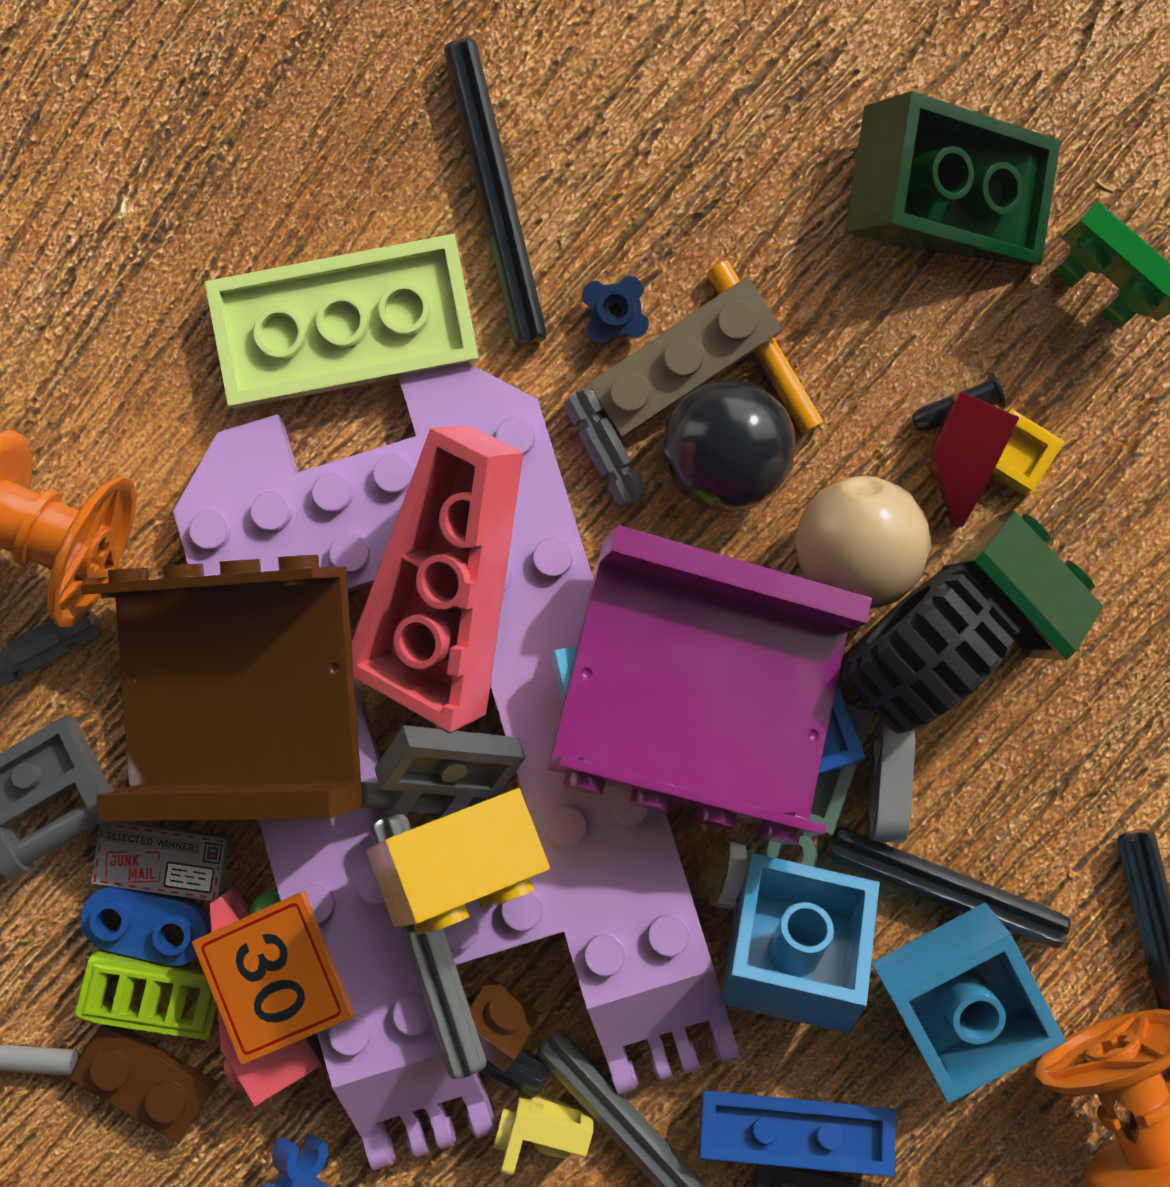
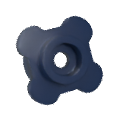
[582,276,649,344]

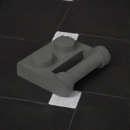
[0,716,116,881]

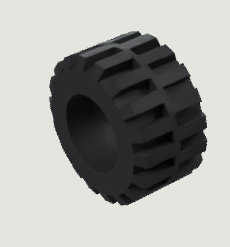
[841,564,1021,734]

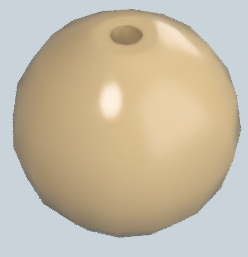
[794,476,931,609]

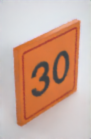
[192,891,356,1065]

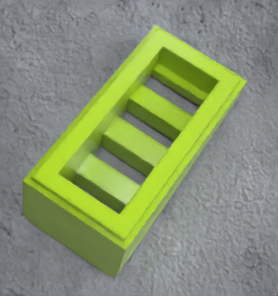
[75,949,218,1041]

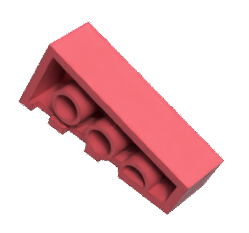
[351,425,523,732]

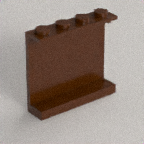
[81,554,363,821]

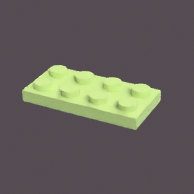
[205,234,480,409]

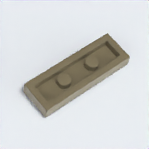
[588,276,783,438]

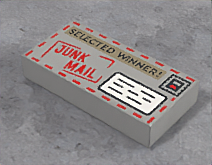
[91,821,231,901]

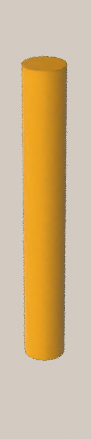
[706,260,824,435]

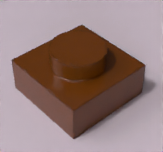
[469,976,541,1072]

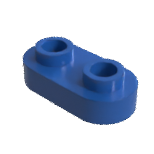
[81,886,212,966]

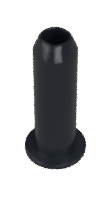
[912,373,1006,431]

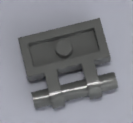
[361,725,526,820]

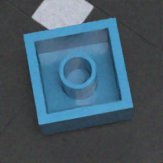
[719,852,880,1034]
[872,902,1066,1103]

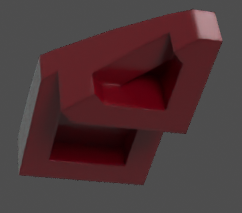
[926,391,1019,528]

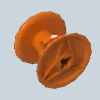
[0,429,137,627]
[1035,1009,1170,1187]

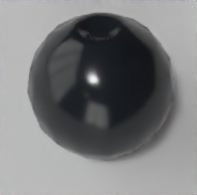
[662,380,796,513]

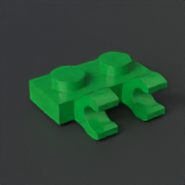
[1052,201,1170,329]

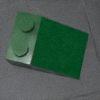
[845,91,1061,266]

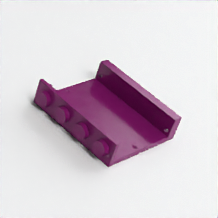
[547,525,872,846]

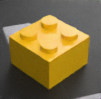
[366,788,550,935]

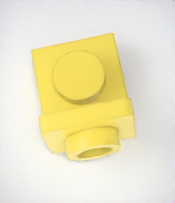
[493,1092,593,1176]

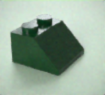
[943,511,1103,660]

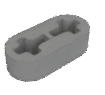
[867,720,915,843]

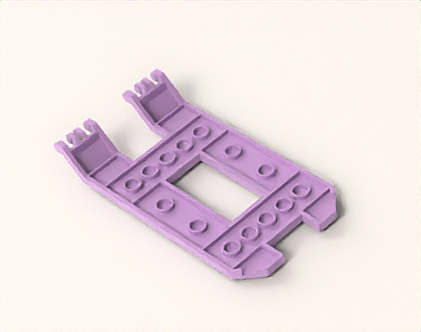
[173,362,740,1170]

